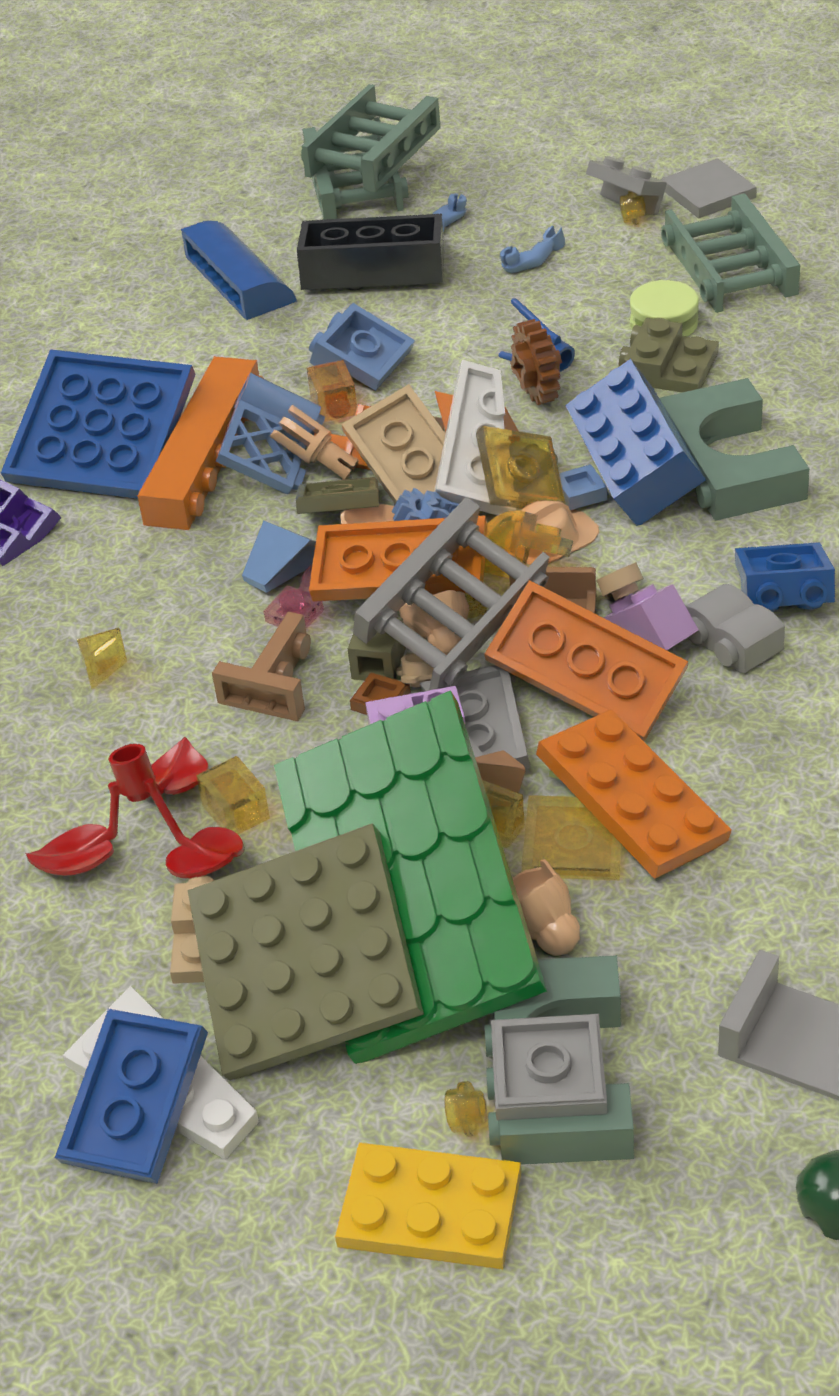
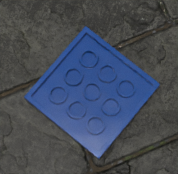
[1,349,196,499]

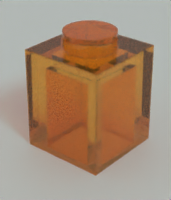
[307,360,357,422]

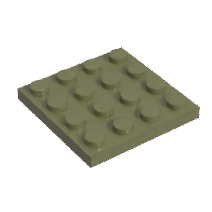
[187,823,424,1080]

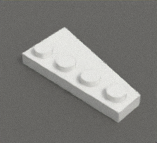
[434,360,516,519]
[63,986,259,1160]

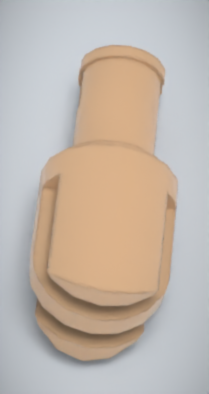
[269,405,359,480]

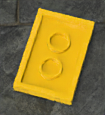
[335,1142,521,1269]

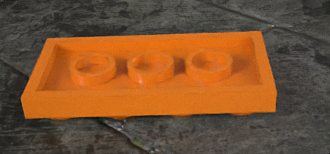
[309,515,488,602]
[484,580,688,741]
[536,709,732,879]

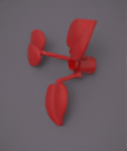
[25,737,245,878]

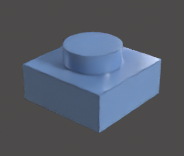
[554,464,607,510]

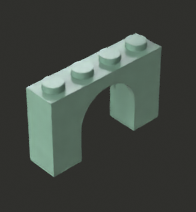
[660,378,810,521]
[485,955,634,1165]

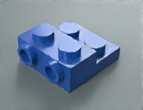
[735,542,835,612]

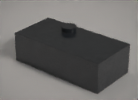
[297,214,444,290]

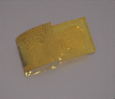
[484,511,573,578]

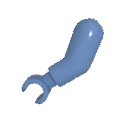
[432,193,467,232]
[500,226,565,273]

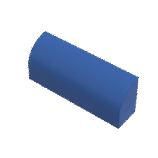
[181,220,297,320]

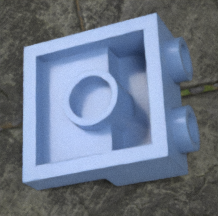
[309,303,415,391]

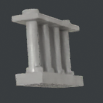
[353,497,550,691]

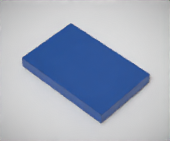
[55,1009,208,1184]

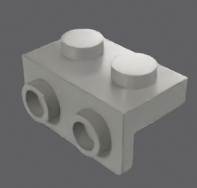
[586,156,667,215]

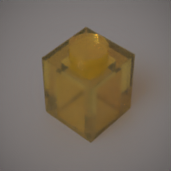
[196,756,270,835]

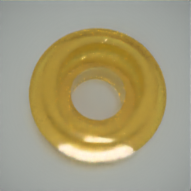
[620,191,646,225]
[444,1081,487,1136]

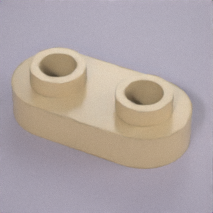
[596,562,644,600]

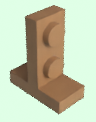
[212,612,311,721]

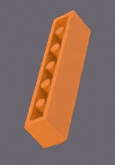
[137,356,264,530]

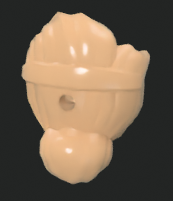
[399,590,469,655]
[512,859,580,956]

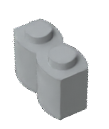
[686,584,785,673]

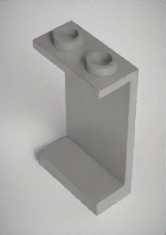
[718,950,839,1101]

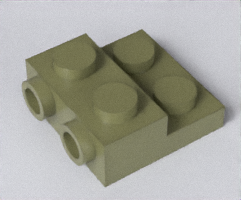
[619,318,719,393]

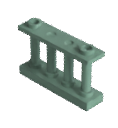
[301,84,441,192]
[302,117,409,220]
[661,194,800,313]

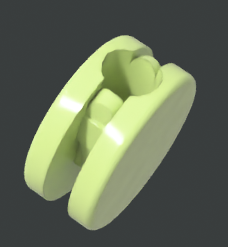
[630,280,699,337]

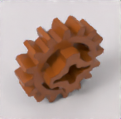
[510,319,562,405]

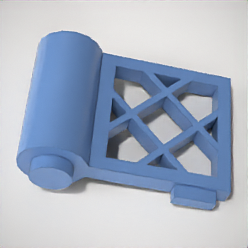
[216,373,325,494]

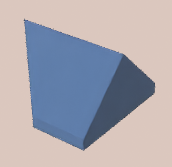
[242,520,316,592]

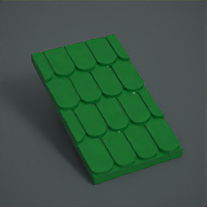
[274,690,547,1064]

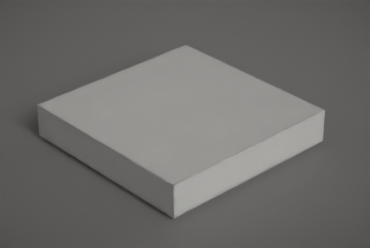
[661,158,757,219]
[491,1014,607,1120]

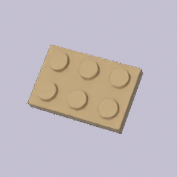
[342,384,446,504]

